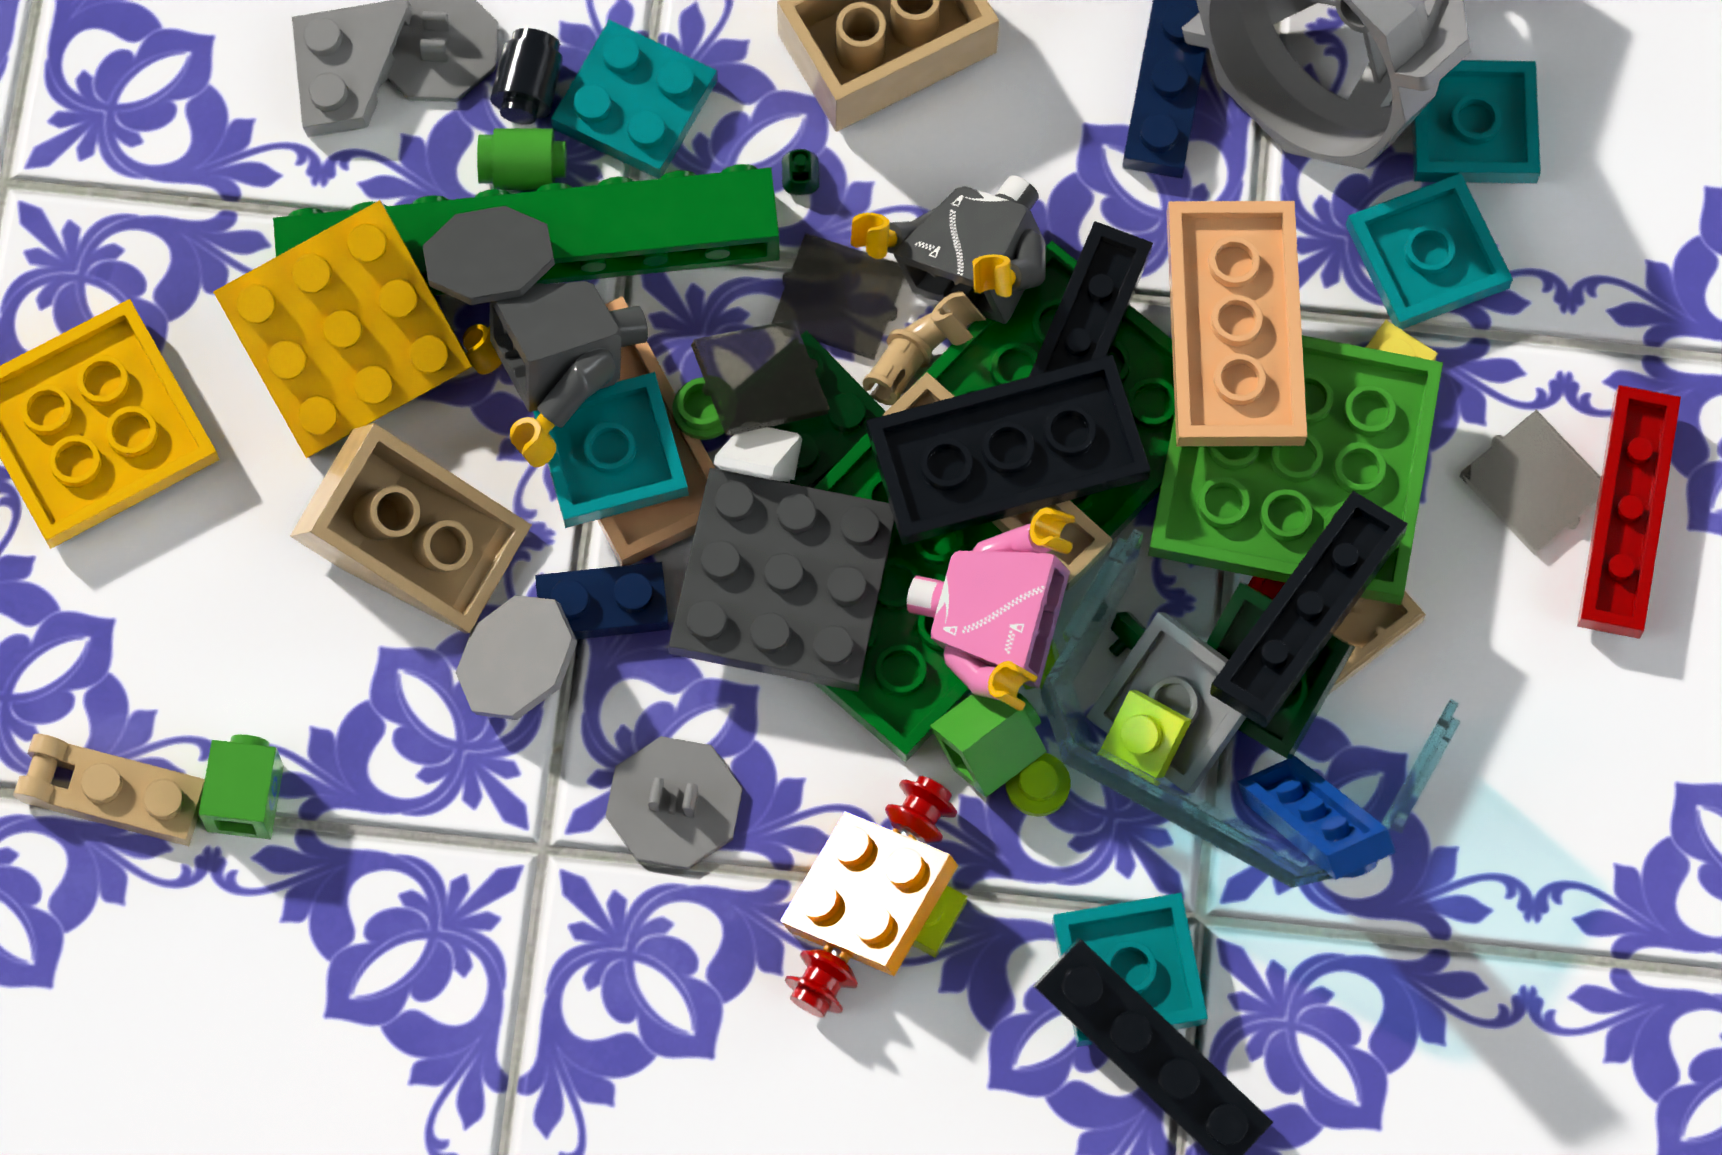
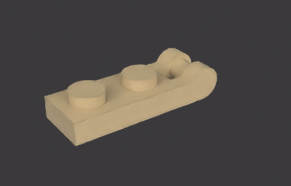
[13,733,205,846]

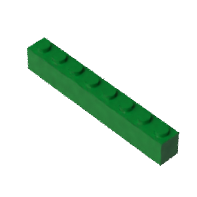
[273,164,780,296]

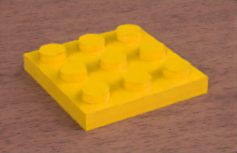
[213,200,473,458]
[0,299,220,549]

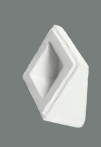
[714,424,802,482]

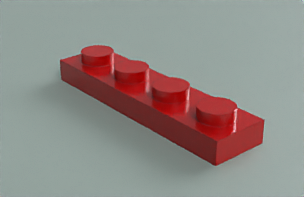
[1577,385,1681,639]

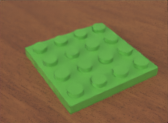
[1148,335,1443,605]

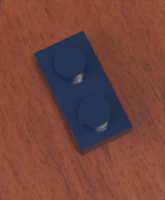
[535,562,669,640]

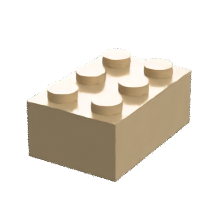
[777,0,999,132]

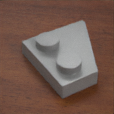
[292,0,413,137]

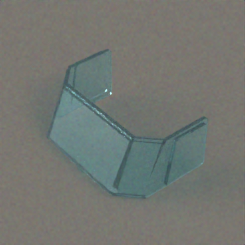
[1040,529,1461,888]

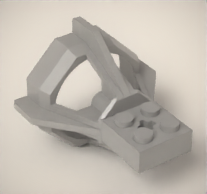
[1182,0,1471,170]

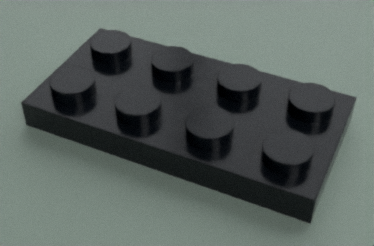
[866,354,1151,546]

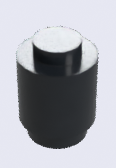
[490,28,563,125]

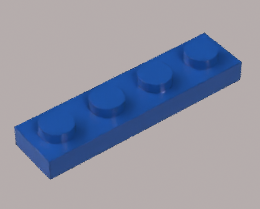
[1237,756,1396,880]

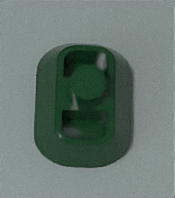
[782,149,819,195]
[1108,611,1146,657]

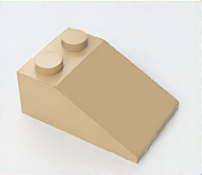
[290,423,532,634]

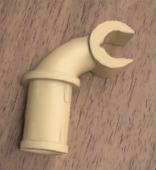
[862,291,985,405]

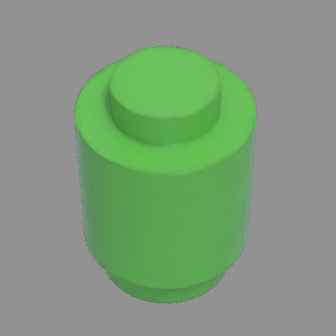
[477,128,567,190]

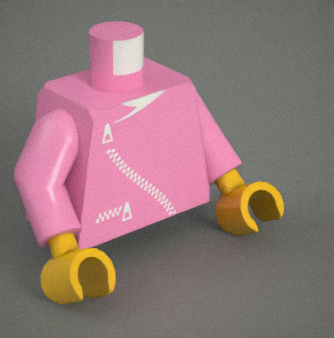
[907,507,1075,711]

